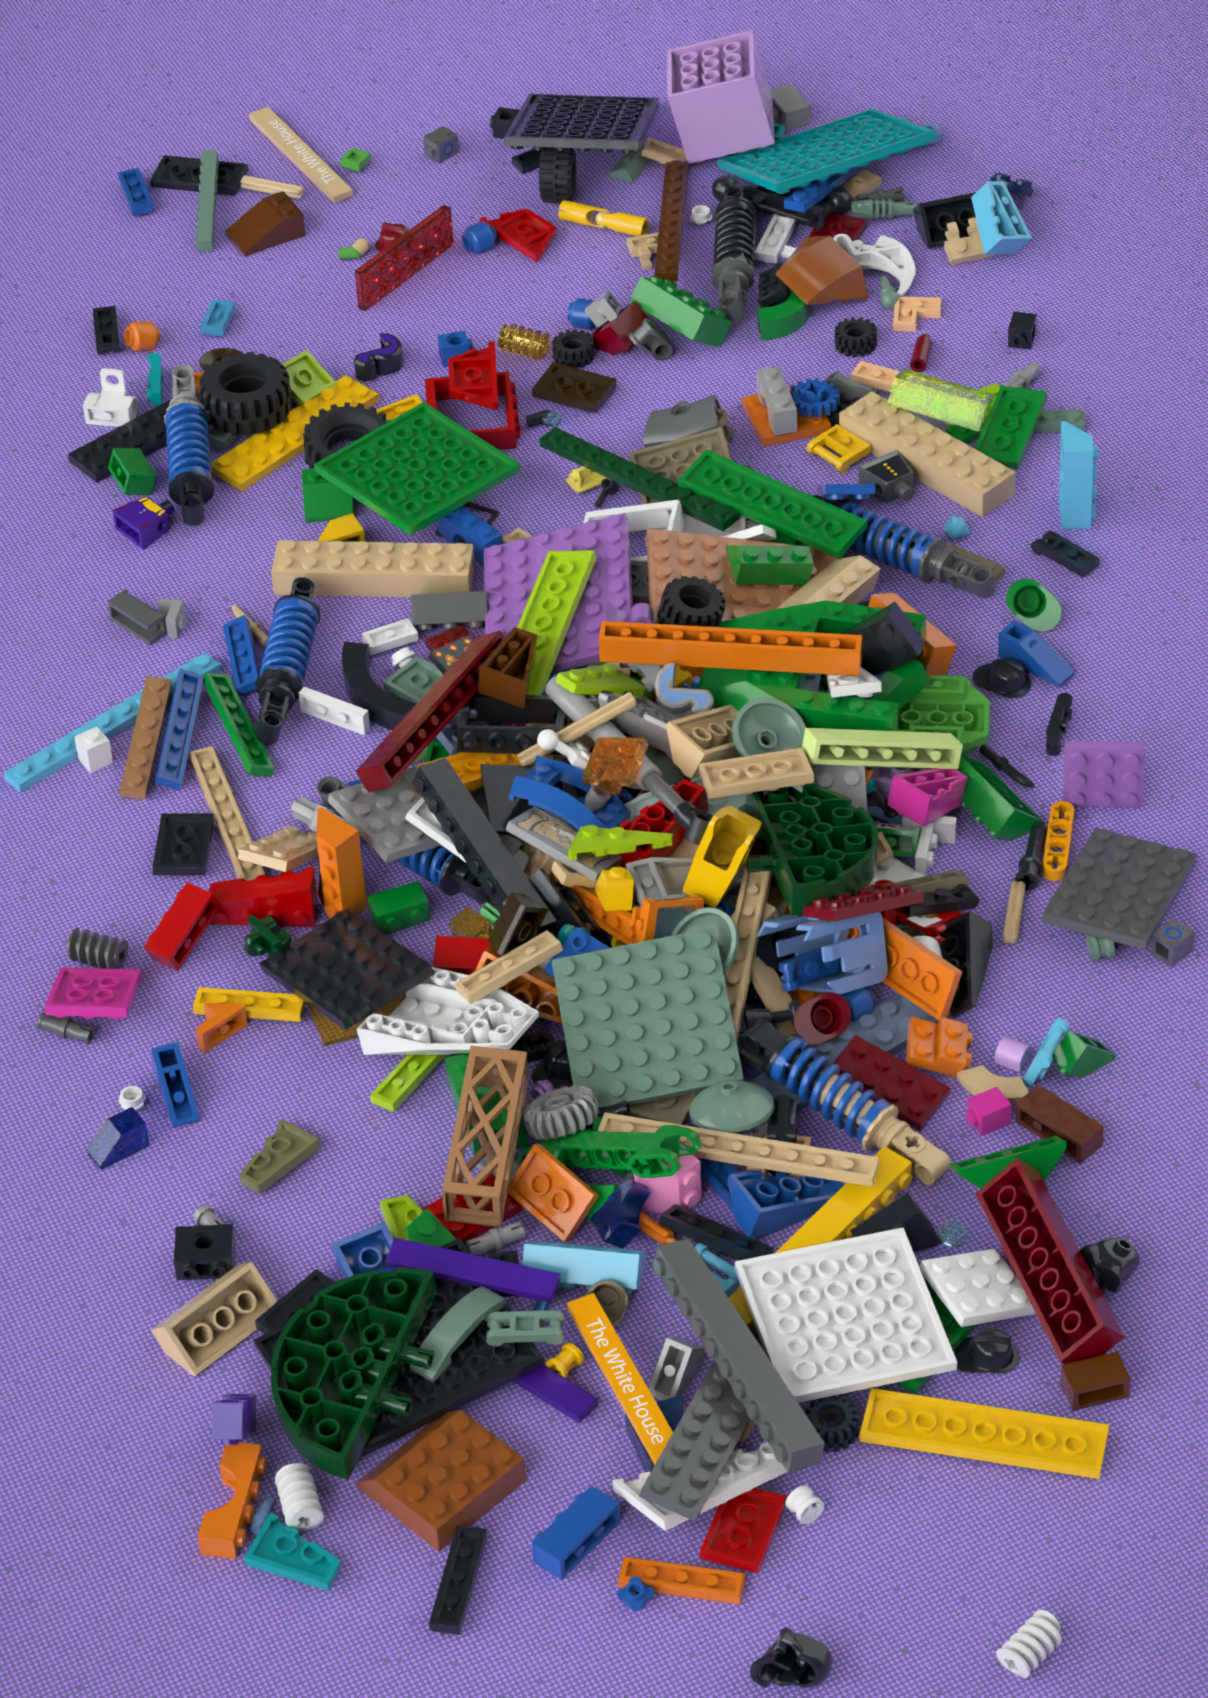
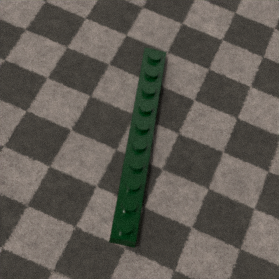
[539,427,739,532]

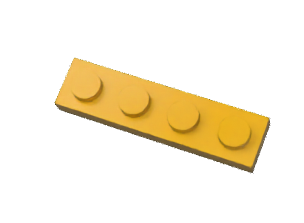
[193,987,306,1022]

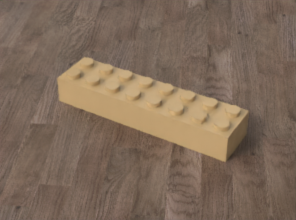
[839,391,1016,518]
[271,540,475,597]

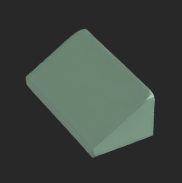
[609,146,651,182]

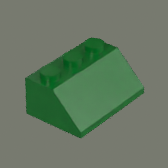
[726,545,814,585]

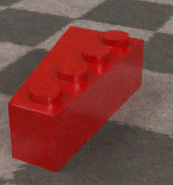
[618,779,709,868]
[209,866,319,927]

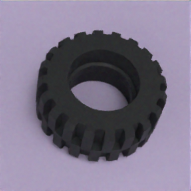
[199,352,292,436]

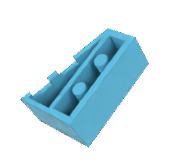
[971,181,1032,255]

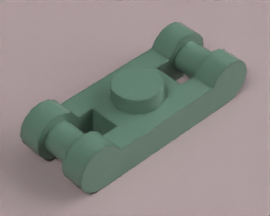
[486,1310,564,1346]

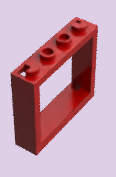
[425,371,521,450]

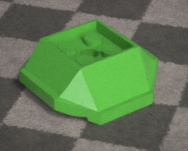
[897,675,990,756]

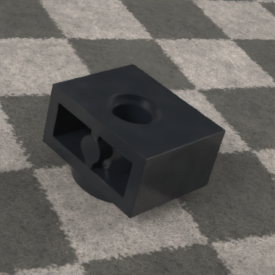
[174,1224,236,1281]

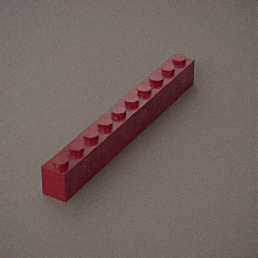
[356,630,505,793]

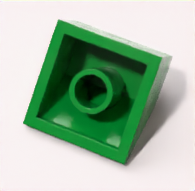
[302,468,354,523]

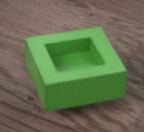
[340,148,371,172]

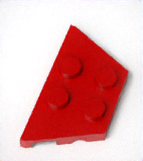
[479,208,557,262]
[449,341,498,410]

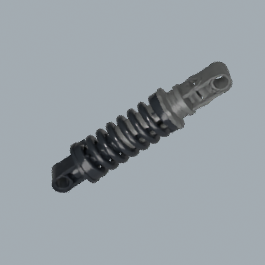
[712,184,758,324]

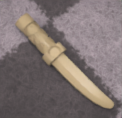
[232,605,268,647]

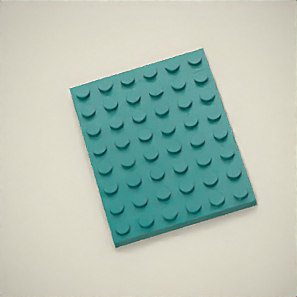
[717,108,936,194]

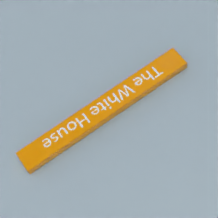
[567,1293,673,1465]

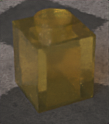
[449,907,491,939]

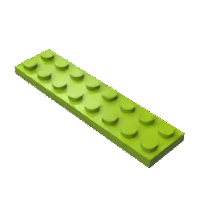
[517,550,597,695]

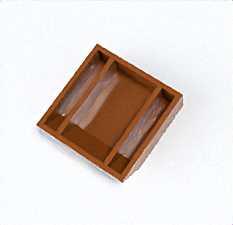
[355,1410,526,1552]

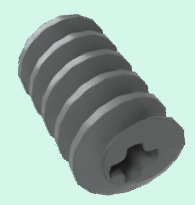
[67,927,129,969]

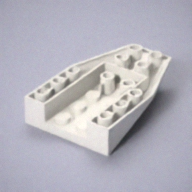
[357,967,539,1055]

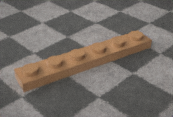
[120,676,172,800]

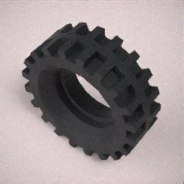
[303,402,391,469]

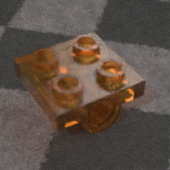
[581,737,649,795]

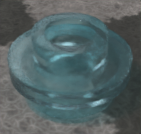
[938,1221,966,1247]

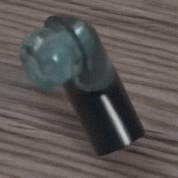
[526,410,561,427]

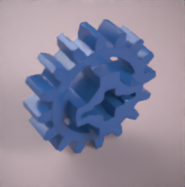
[789,378,840,419]

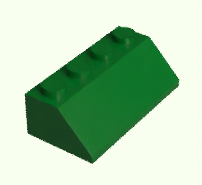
[955,753,1045,841]

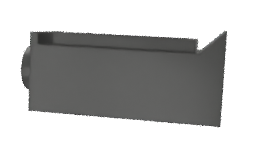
[107,589,168,645]

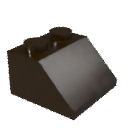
[488,892,549,955]

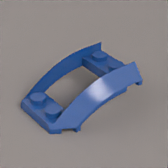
[509,755,631,830]

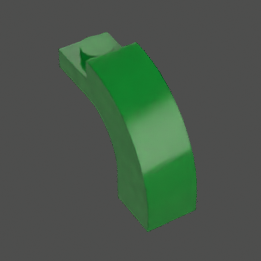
[757,286,810,341]

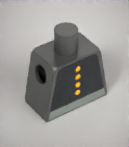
[859,450,914,502]

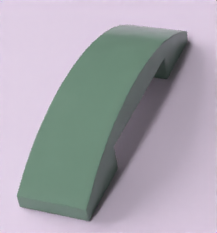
[410,1286,506,1382]

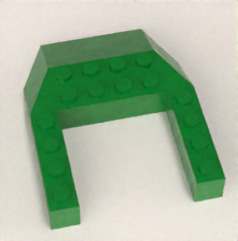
[697,600,926,731]

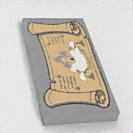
[506,806,623,881]

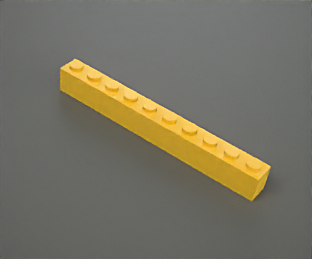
[729,1146,913,1336]

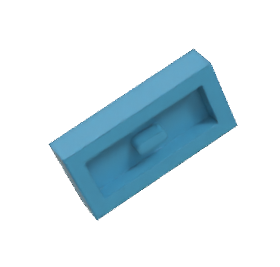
[200,299,236,336]

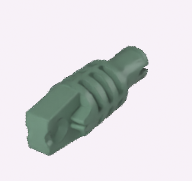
[851,199,914,220]

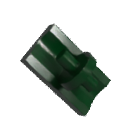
[244,915,292,956]

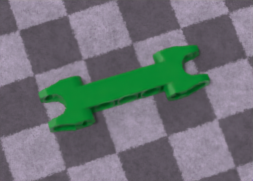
[517,1125,703,1178]

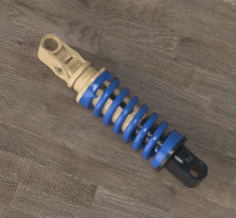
[739,1019,951,1185]

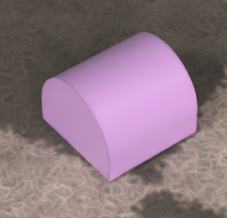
[995,1036,1032,1072]

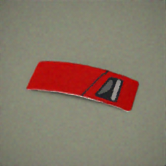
[315,861,325,907]

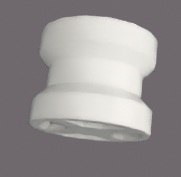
[786,1485,824,1525]

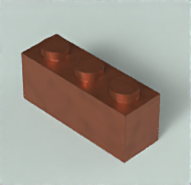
[1016,1084,1104,1164]

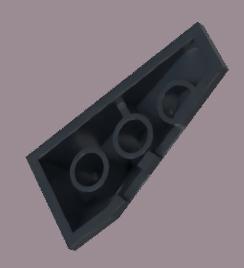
[939,911,993,1017]

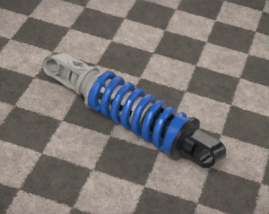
[164,364,214,526]

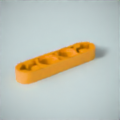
[1043,801,1074,881]

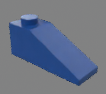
[151,1042,200,1128]

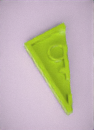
[568,825,673,860]

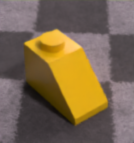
[318,513,365,542]
[595,867,634,911]

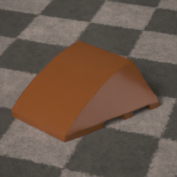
[776,236,868,305]

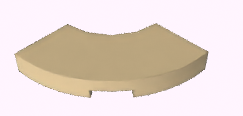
[957,1065,1029,1105]

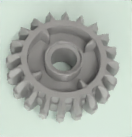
[522,1085,599,1140]

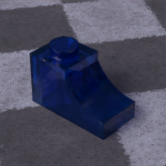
[591,1178,651,1249]

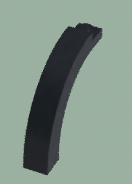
[342,642,417,730]

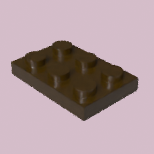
[532,362,617,413]

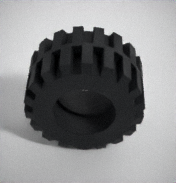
[539,147,577,203]
[657,576,726,627]

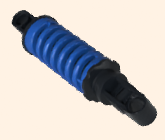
[255,577,321,745]

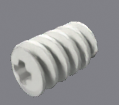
[275,1463,324,1531]
[996,1610,1062,1678]

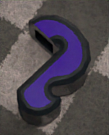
[354,333,403,381]

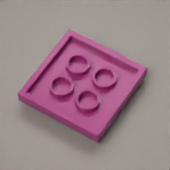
[45,967,141,1019]

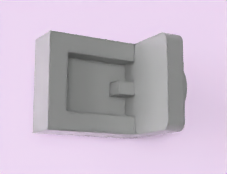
[158,599,187,639]

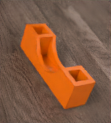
[197,1442,268,1559]

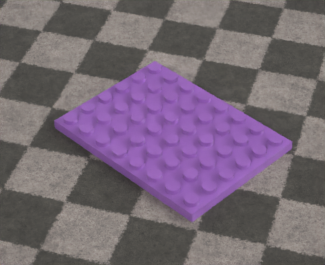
[484,513,633,674]

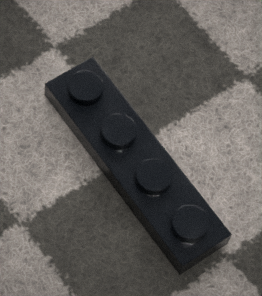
[659,1204,774,1260]
[429,1525,487,1635]

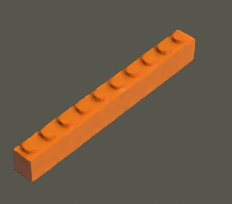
[598,621,862,676]

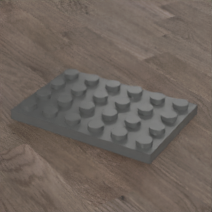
[1042,828,1197,950]

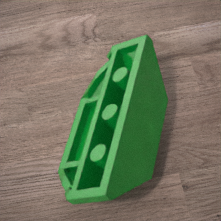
[949,1136,1067,1189]

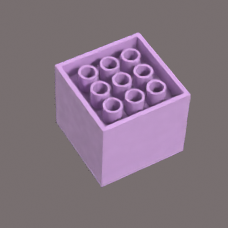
[667,30,774,164]

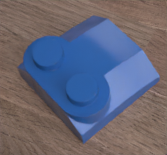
[331,1223,395,1278]

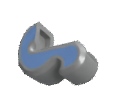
[655,662,714,715]

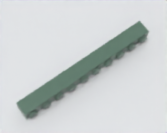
[195,149,219,252]

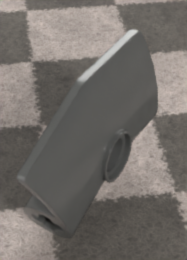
[643,395,722,447]

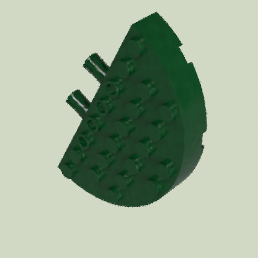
[746,784,878,917]
[271,1268,437,1480]

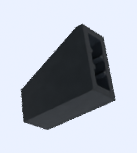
[850,1193,942,1253]

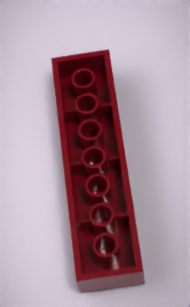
[976,1158,1125,1364]

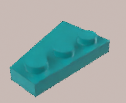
[244,1512,341,1591]

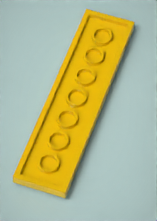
[211,375,379,491]
[860,1388,1109,1479]

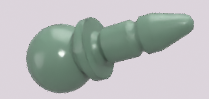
[880,276,899,309]

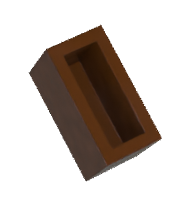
[1061,1352,1130,1411]

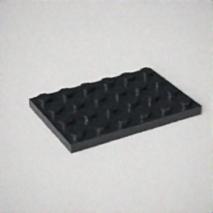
[259,909,435,1030]

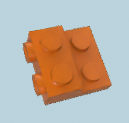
[906,1017,973,1078]

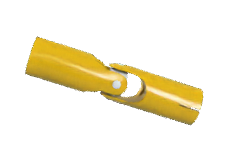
[558,200,649,236]

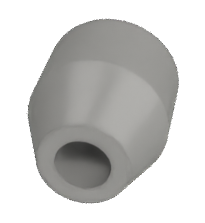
[584,784,611,813]

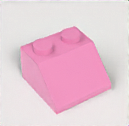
[634,1155,702,1213]

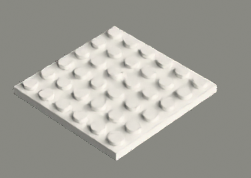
[735,1228,957,1403]

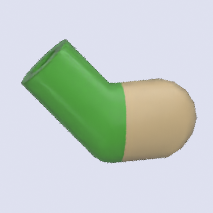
[339,238,369,259]

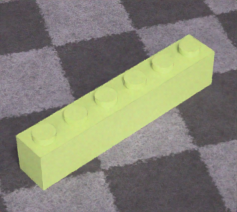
[802,728,963,769]

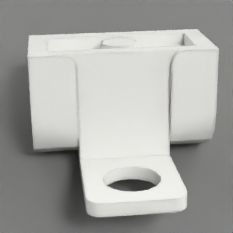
[83,368,138,427]

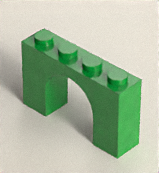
[821,659,930,711]

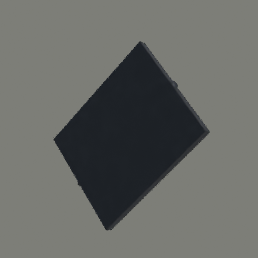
[480,764,569,835]

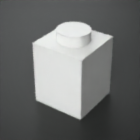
[75,726,113,773]

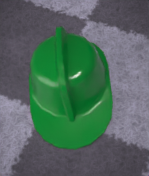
[1006,578,1062,632]

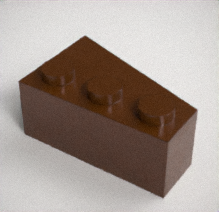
[478,627,537,708]

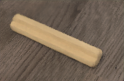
[241,176,304,199]
[1003,881,1026,944]

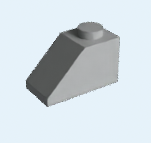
[649,1337,706,1400]

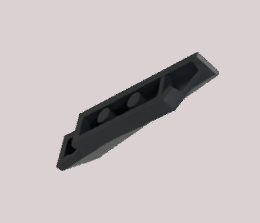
[529,868,612,948]

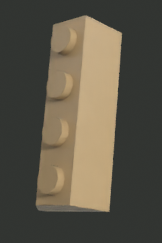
[777,555,881,609]
[666,704,764,779]
[151,1261,277,1376]

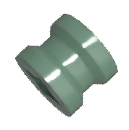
[1086,935,1115,961]

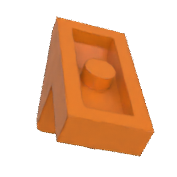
[195,1003,248,1053]

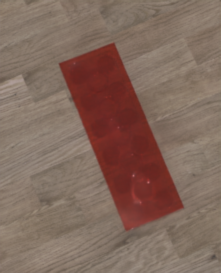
[355,205,454,311]

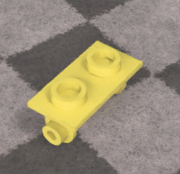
[566,466,611,494]

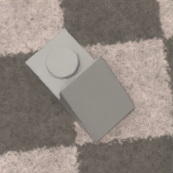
[585,289,622,327]

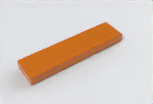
[618,1556,746,1604]

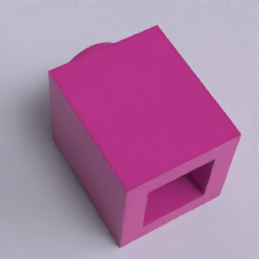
[965,1087,1011,1136]

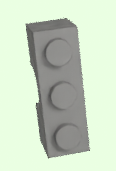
[756,367,797,436]

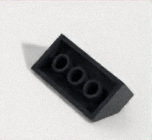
[913,192,976,249]

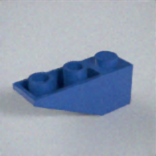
[998,621,1075,687]

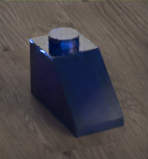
[87,1107,150,1170]

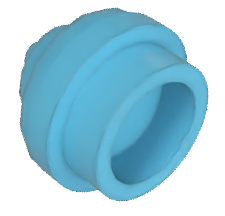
[944,515,970,540]

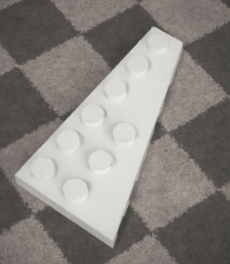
[612,1442,787,1531]

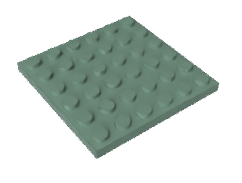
[551,927,744,1109]

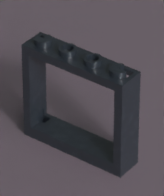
[457,694,568,755]

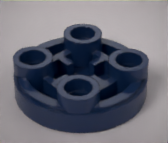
[989,172,1034,197]

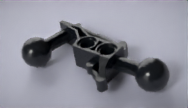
[711,175,852,229]

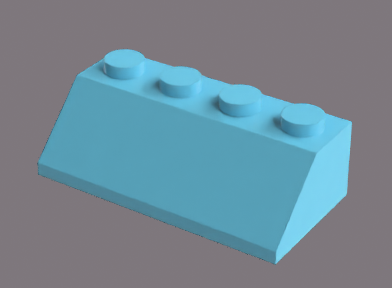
[1058,421,1098,529]
[522,1240,647,1294]

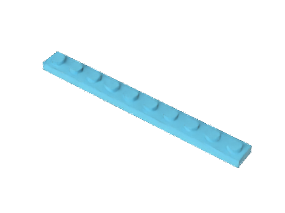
[4,652,221,792]

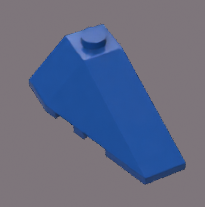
[728,1170,844,1238]

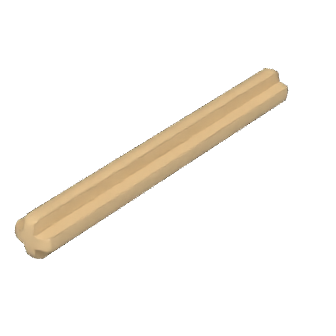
[518,692,637,766]

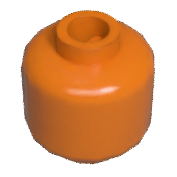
[124,321,161,351]

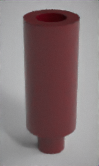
[910,334,933,372]

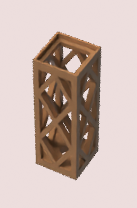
[442,1045,529,1227]

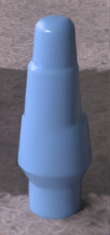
[250,1497,274,1534]

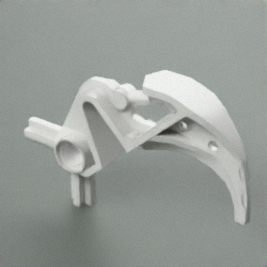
[782,234,916,297]

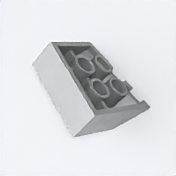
[598,693,681,758]

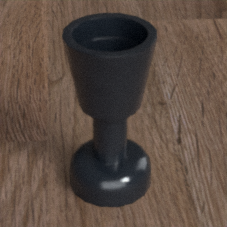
[744,1000,801,1030]

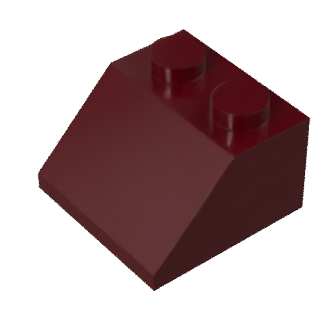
[590,301,651,355]

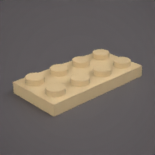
[698,748,814,799]
[238,826,319,872]

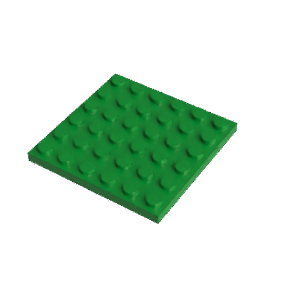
[314,402,520,536]

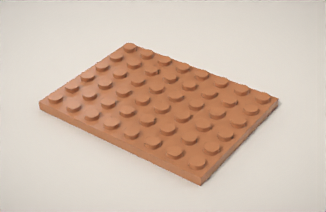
[646,528,843,624]

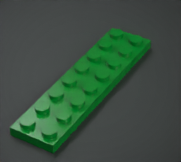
[678,449,868,559]

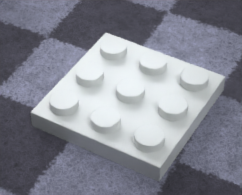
[919,1249,1036,1327]

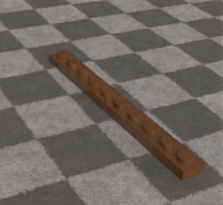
[655,160,688,281]

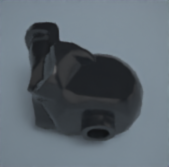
[1080,1237,1140,1295]
[750,1627,832,1688]

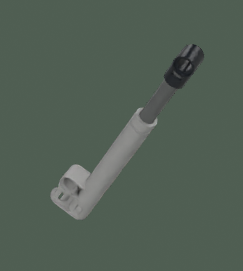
[545,676,713,845]

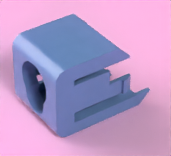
[757,912,888,994]

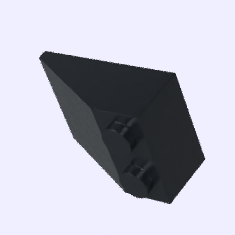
[840,602,925,675]

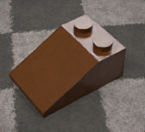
[225,191,306,257]

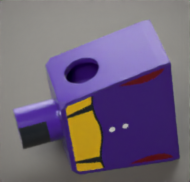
[112,497,175,550]

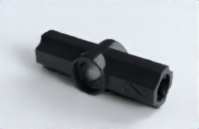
[767,1095,797,1176]

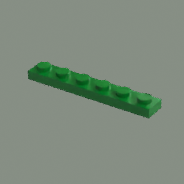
[203,673,275,777]

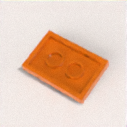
[508,1144,599,1242]

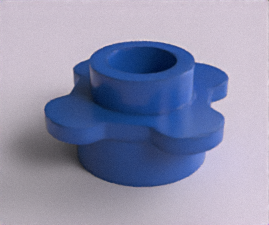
[617,1577,654,1611]

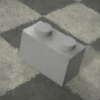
[771,84,812,131]

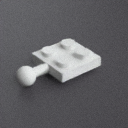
[537,729,621,790]

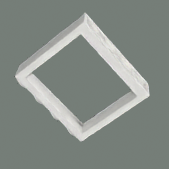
[583,500,686,562]

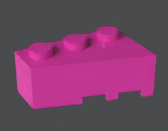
[887,768,967,827]

